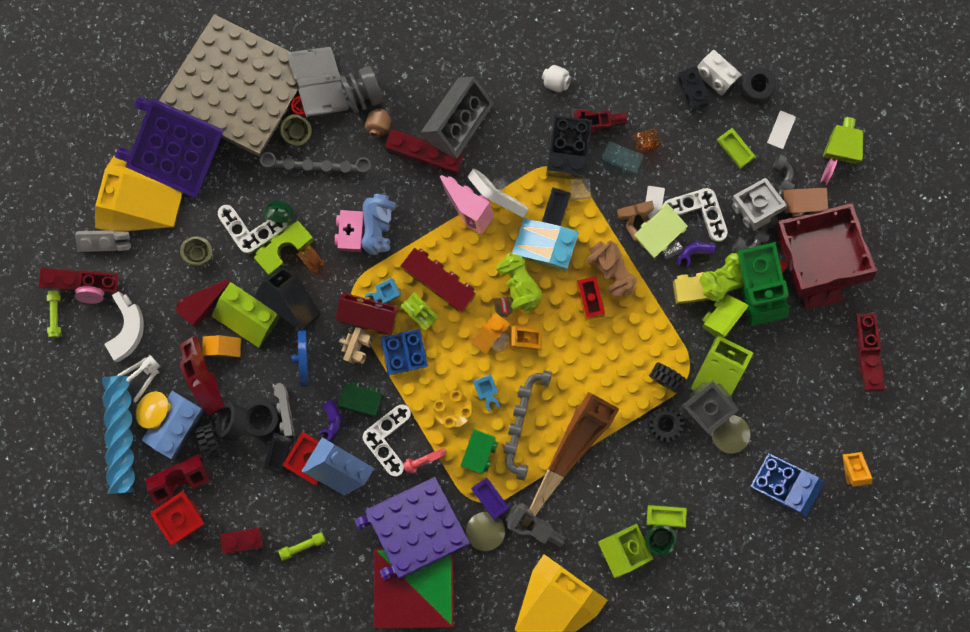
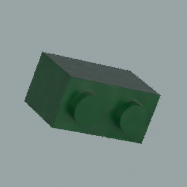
[338,381,383,417]

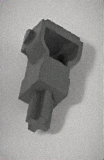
[506,503,566,547]

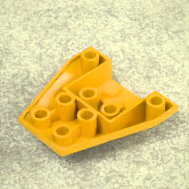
[95,155,183,232]
[515,554,608,632]

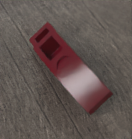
[38,268,119,293]
[856,313,885,392]
[179,337,224,416]

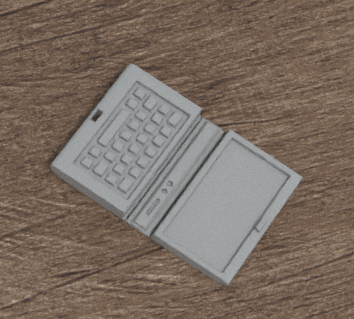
[287,47,349,117]

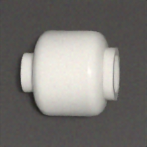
[542,65,571,93]

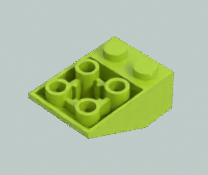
[690,335,753,395]

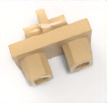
[339,327,373,364]

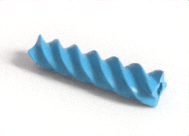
[102,375,135,494]

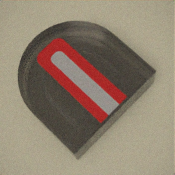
[493,296,513,317]

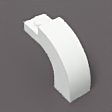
[104,291,144,362]

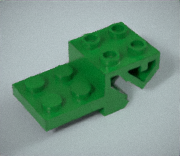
[736,242,789,326]

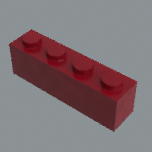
[385,129,464,176]
[400,248,476,314]

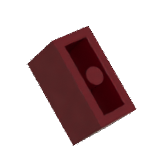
[220,528,265,554]

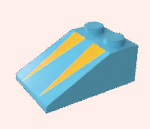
[512,218,579,272]

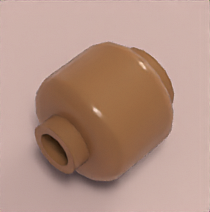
[365,108,391,138]

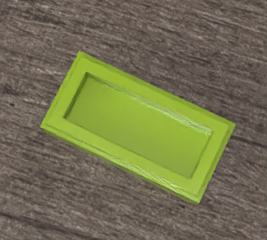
[717,128,756,169]
[646,505,687,528]

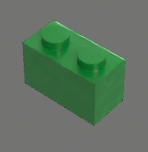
[460,429,498,474]

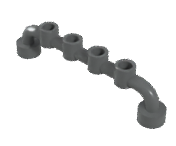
[260,152,371,175]
[732,154,795,253]
[503,370,552,481]

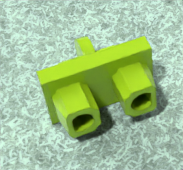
[401,292,439,331]

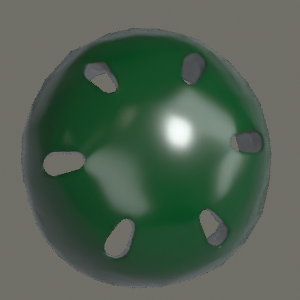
[263,201,294,223]
[645,524,677,556]

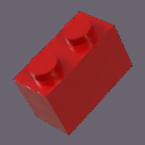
[576,276,605,321]

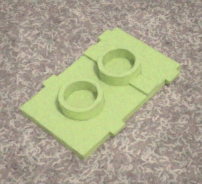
[634,204,688,258]

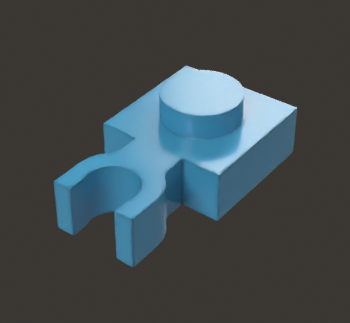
[365,278,401,303]
[473,374,500,411]

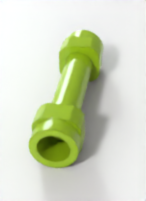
[47,291,61,338]
[278,532,326,561]

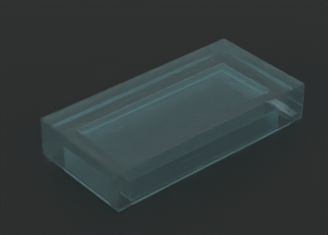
[601,141,644,174]

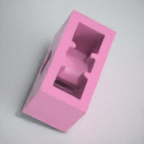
[335,210,364,252]

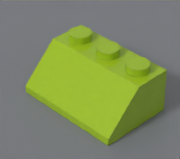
[212,282,281,348]

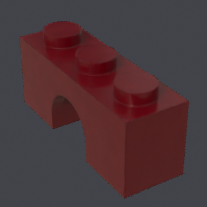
[146,454,210,506]

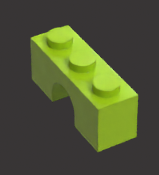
[254,220,315,275]

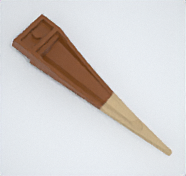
[522,392,619,527]

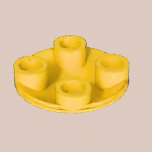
[434,390,472,429]
[136,391,171,429]

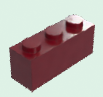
[335,292,399,335]

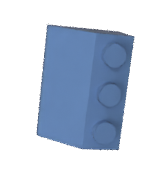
[142,391,204,460]
[302,437,374,495]

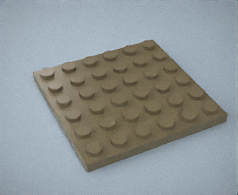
[159,14,299,157]

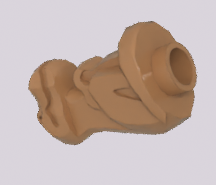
[585,240,637,298]

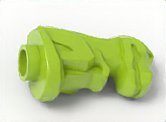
[496,253,542,313]
[700,253,744,301]

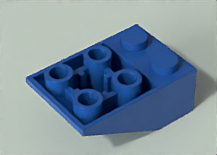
[750,453,824,517]

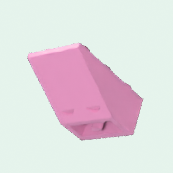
[440,175,494,235]

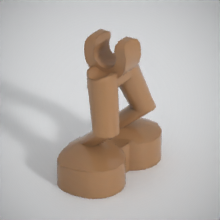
[616,201,654,248]

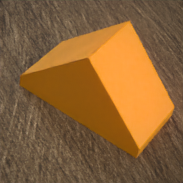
[511,326,541,349]
[202,335,242,358]

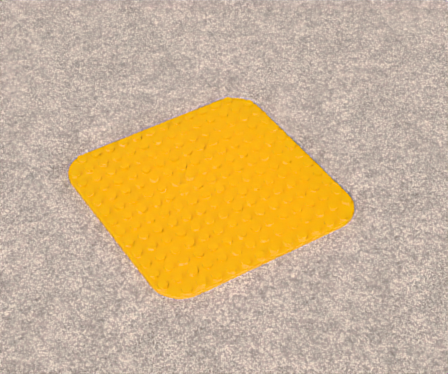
[351,166,690,503]

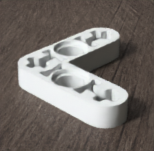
[468,169,529,217]
[664,188,728,242]
[218,205,288,254]
[363,404,411,476]

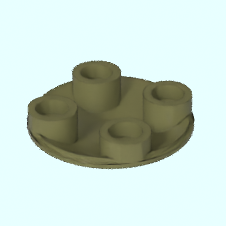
[712,415,750,453]
[466,512,505,551]

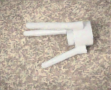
[117,355,160,403]

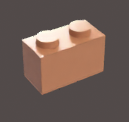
[784,188,828,217]

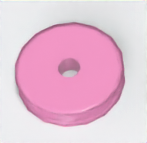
[820,157,837,185]
[74,286,104,304]

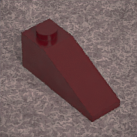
[175,279,230,327]

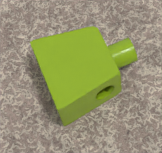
[823,117,863,165]

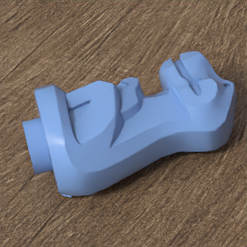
[361,194,397,255]

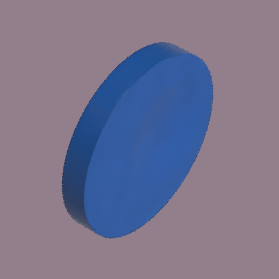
[291,330,308,387]

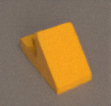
[471,312,510,354]
[843,452,872,487]

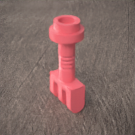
[403,448,446,474]

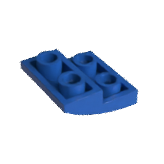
[380,329,428,375]

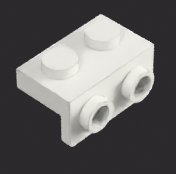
[697,50,742,96]

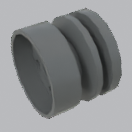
[340,65,385,114]

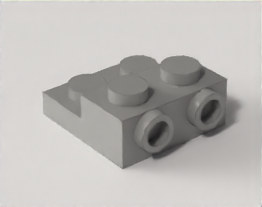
[732,177,787,231]

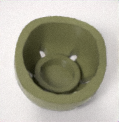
[280,115,312,146]
[180,236,212,267]

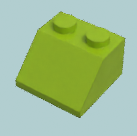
[702,294,748,338]
[598,524,653,578]

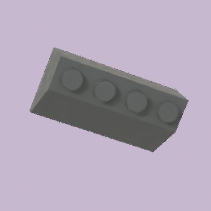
[421,77,494,158]

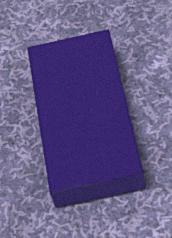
[471,477,510,520]

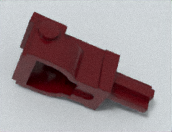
[573,109,627,136]

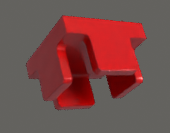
[282,432,319,485]
[150,491,205,546]

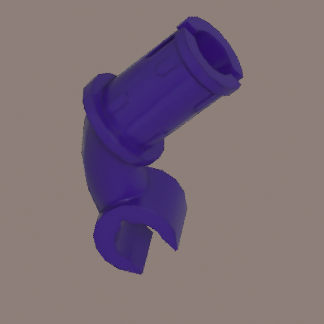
[676,240,715,267]
[319,400,343,442]

